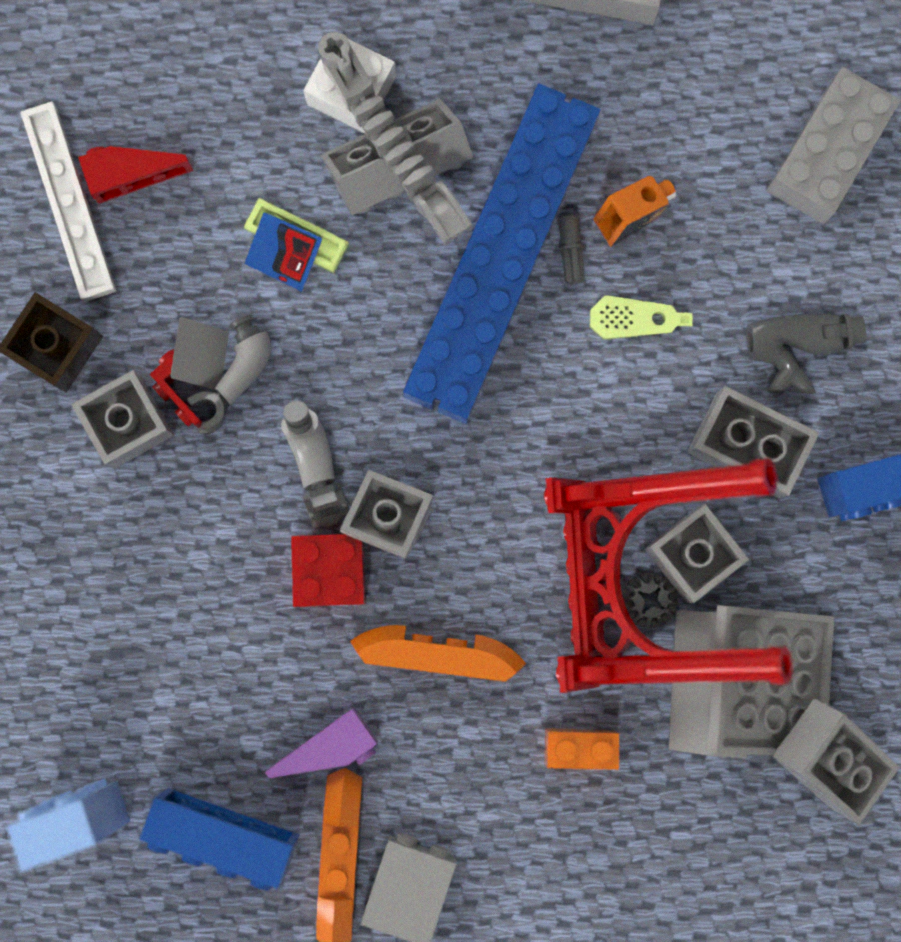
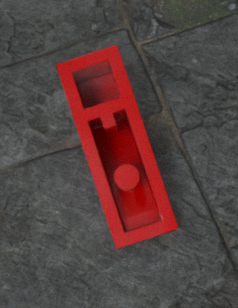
[78,146,193,204]

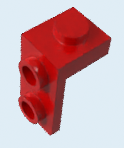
[149,349,203,429]

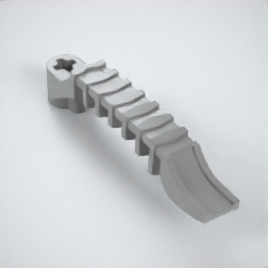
[318,32,473,246]

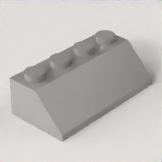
[321,99,474,215]
[668,610,747,758]

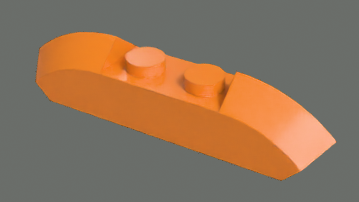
[350,625,526,682]
[316,768,362,942]

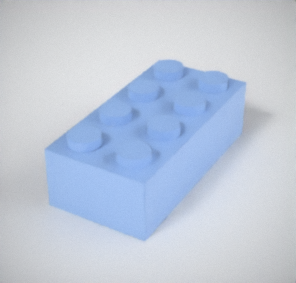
[7,778,130,871]

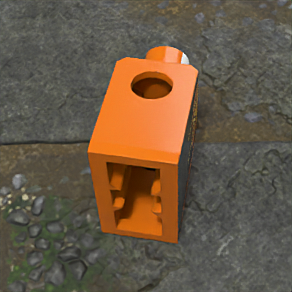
[593,176,676,247]

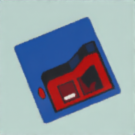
[244,213,322,292]

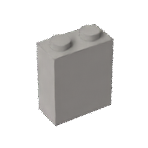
[360,833,456,942]

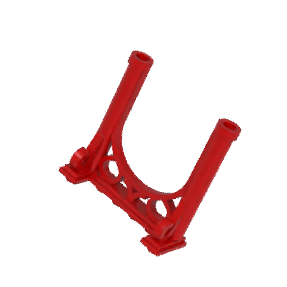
[544,458,793,693]

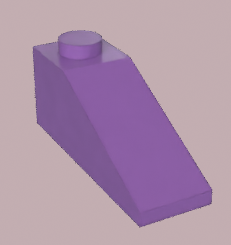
[265,707,378,778]

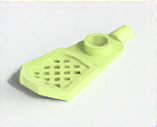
[590,295,692,340]

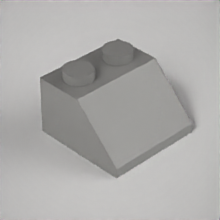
[340,470,433,559]

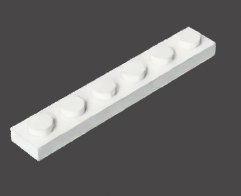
[20,101,117,302]

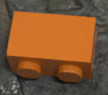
[544,728,619,770]

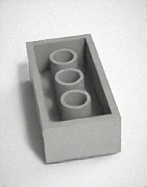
[766,67,901,224]

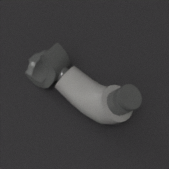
[187,315,271,435]
[281,401,349,528]

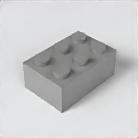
[687,386,819,499]
[773,698,900,825]

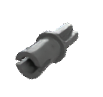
[558,215,585,285]

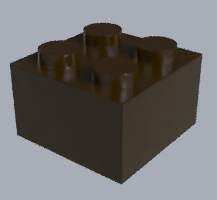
[0,292,104,393]

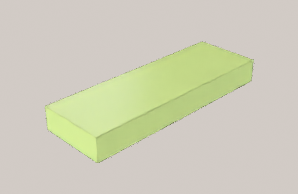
[244,198,349,273]

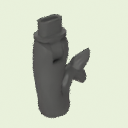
[746,314,867,394]

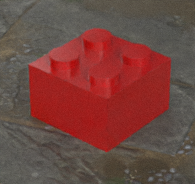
[291,534,366,607]

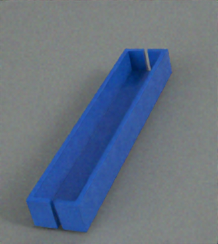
[403,83,601,424]

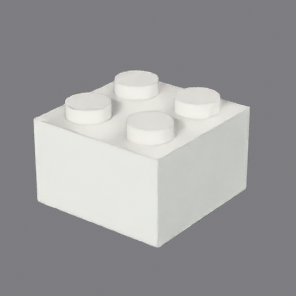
[303,39,396,133]

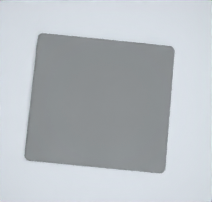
[170,317,229,390]

